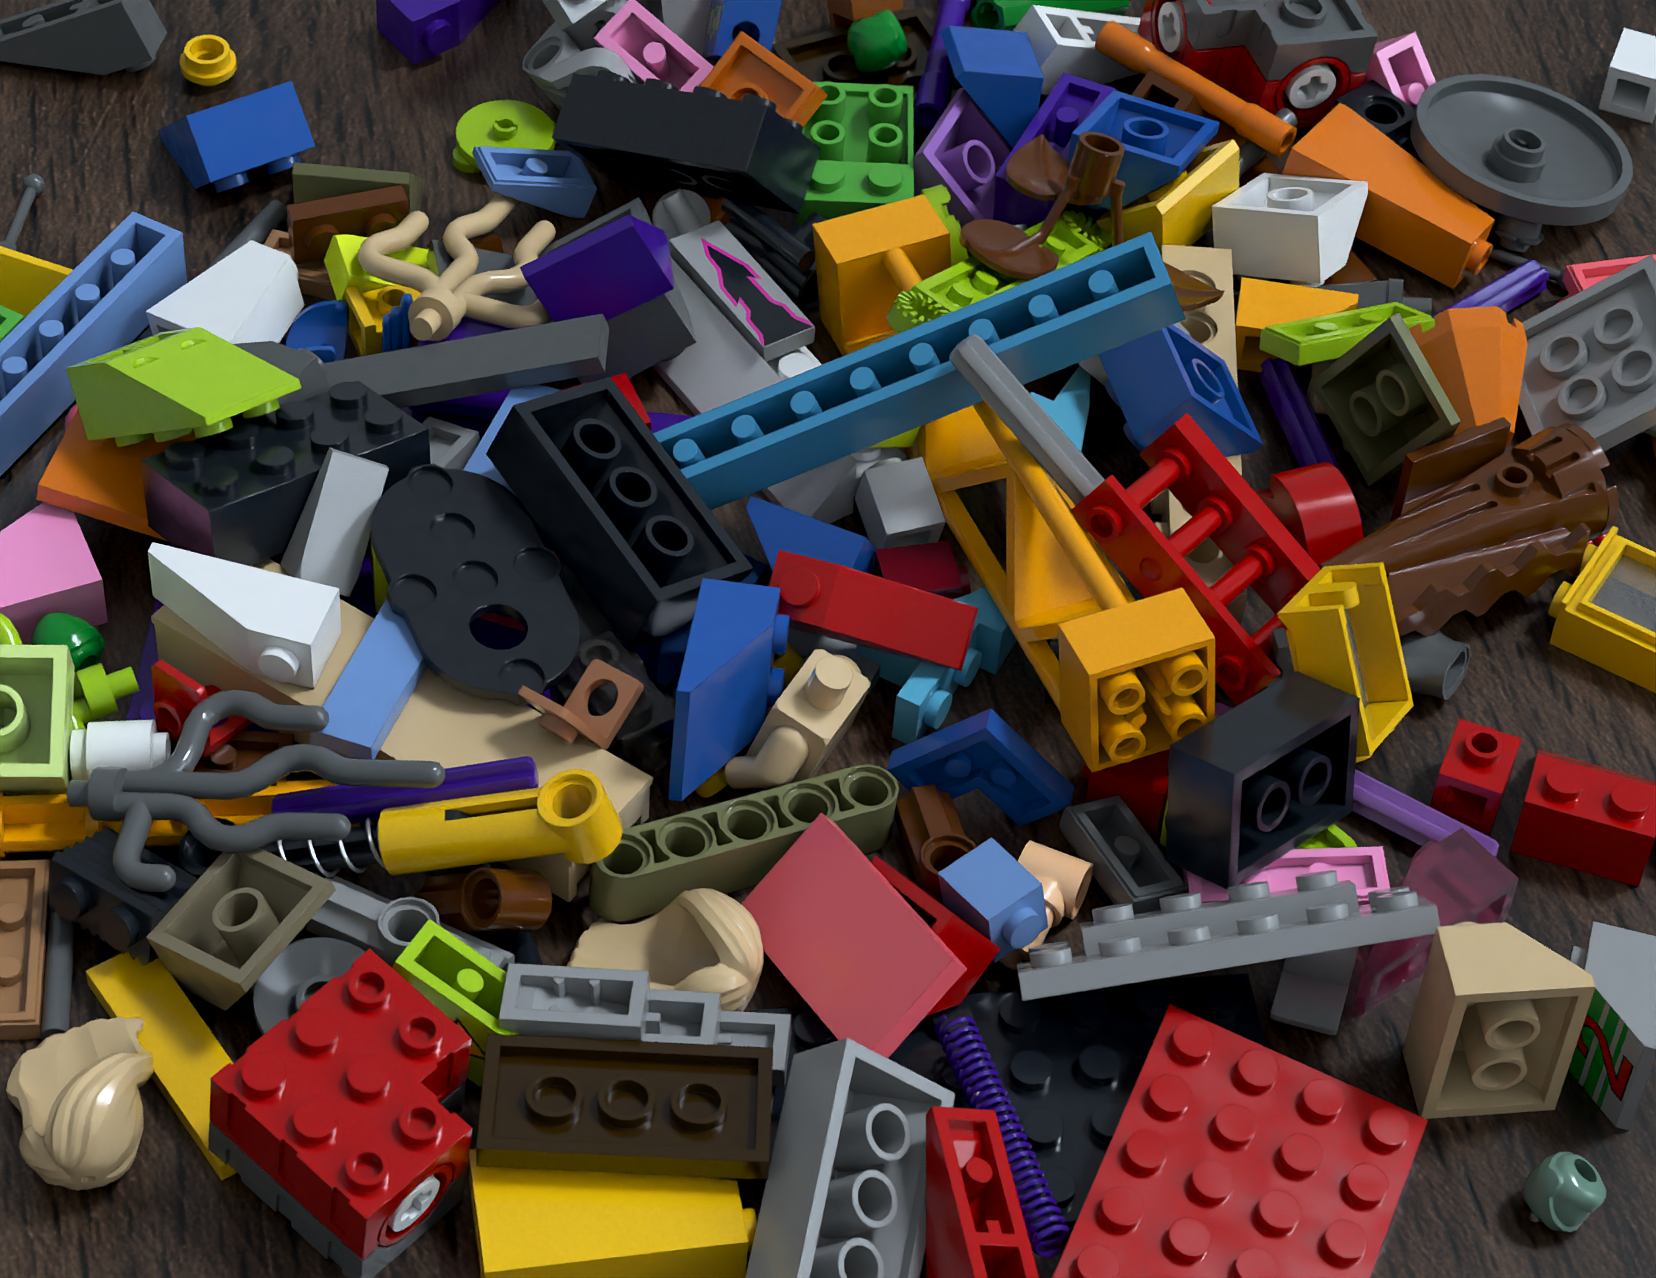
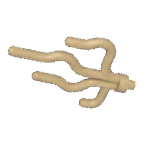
[357,193,556,341]

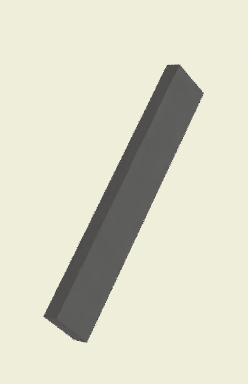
[324,313,610,409]

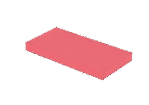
[741,813,967,1059]

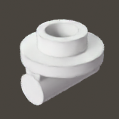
[652,188,711,243]

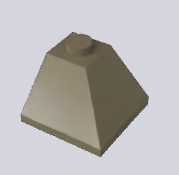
[146,848,336,1011]

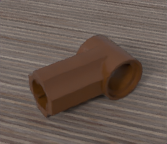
[894,784,977,904]
[414,867,552,934]

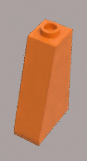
[1282,103,1495,289]

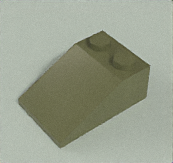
[1310,313,1461,486]

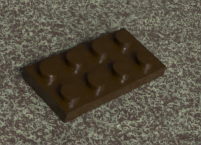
[476,1034,773,1180]

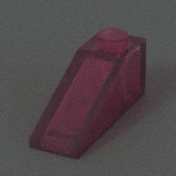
[1354,828,1519,1015]

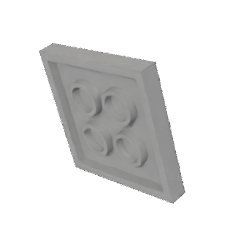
[1519,255,1656,451]

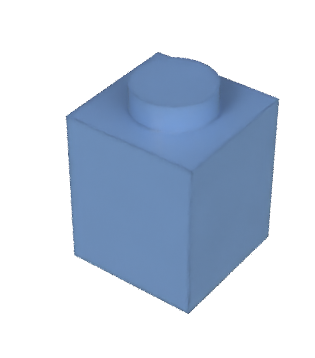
[938,837,1048,963]

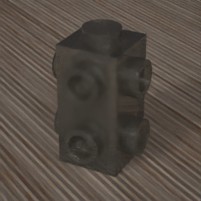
[549,630,676,773]

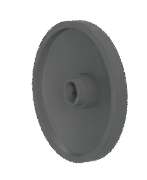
[1410,74,1633,226]

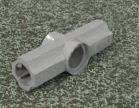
[305,876,515,972]

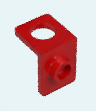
[151,660,253,759]

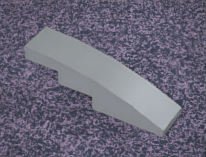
[499,963,791,1088]

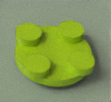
[453,100,557,173]

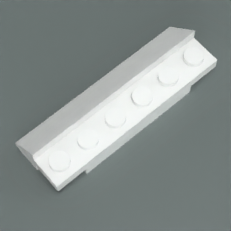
[652,257,906,524]

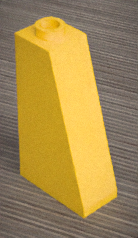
[469,1149,757,1278]

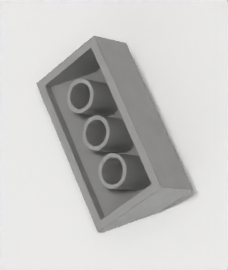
[746,1038,955,1278]

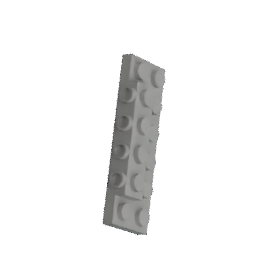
[1017,870,1440,1001]

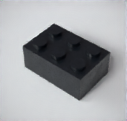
[1165,671,1360,889]

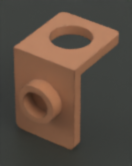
[517,659,644,750]

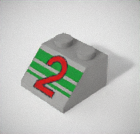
[1568,921,1656,1131]

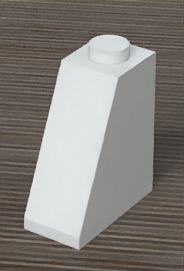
[145,240,304,344]

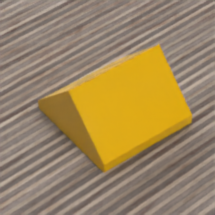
[1096,139,1240,253]

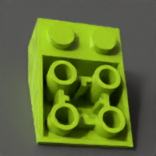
[66,327,302,447]

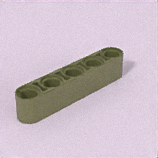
[588,764,899,922]

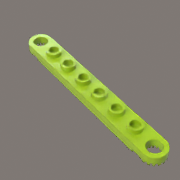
[887,210,1112,334]

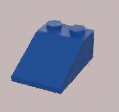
[668,578,790,801]

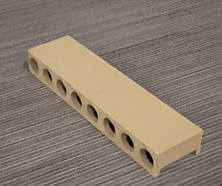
[151,558,653,902]

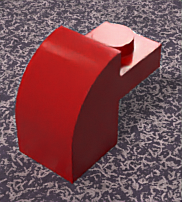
[1255,461,1364,564]

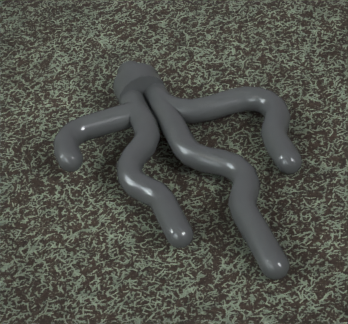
[67,690,445,892]

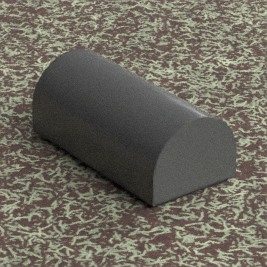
[1059,795,1188,915]

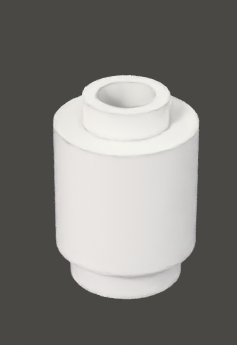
[70,719,171,780]

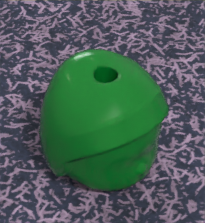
[847,9,908,74]
[30,612,106,673]

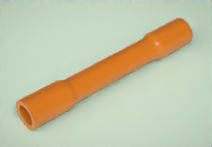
[1095,20,1297,157]

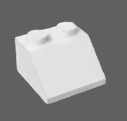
[1212,173,1368,288]

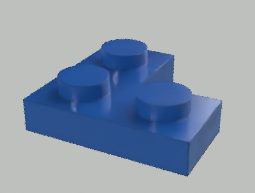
[887,708,1074,827]

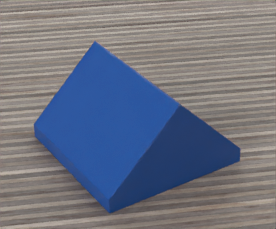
[940,25,1044,148]

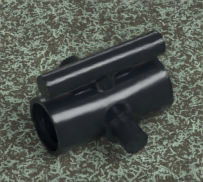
[721,192,825,312]

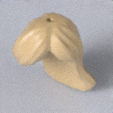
[567,888,764,1012]
[6,1017,153,1191]

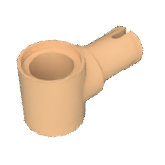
[999,841,1094,970]

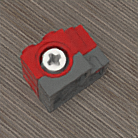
[1137,0,1378,128]
[208,949,473,1278]

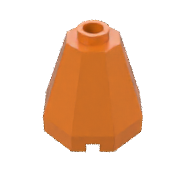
[1409,306,1528,448]

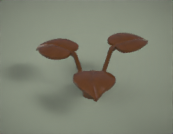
[959,132,1225,311]

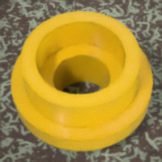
[180,35,237,86]

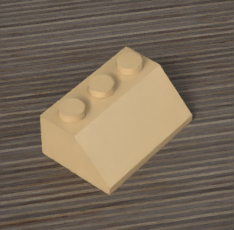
[1402,922,1596,1119]

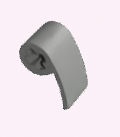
[1270,946,1359,1035]

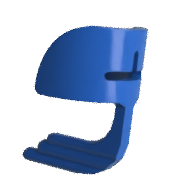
[286,293,413,363]

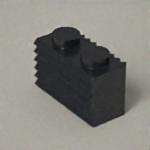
[49,826,198,966]

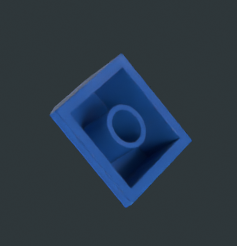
[157,81,316,193]
[1098,325,1263,457]

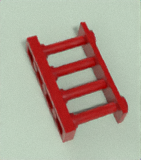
[1070,413,1321,706]

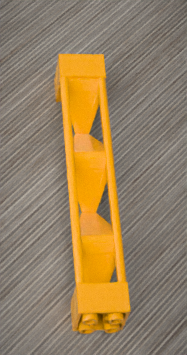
[812,194,1215,772]

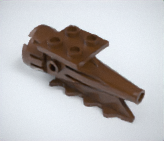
[1317,417,1619,637]

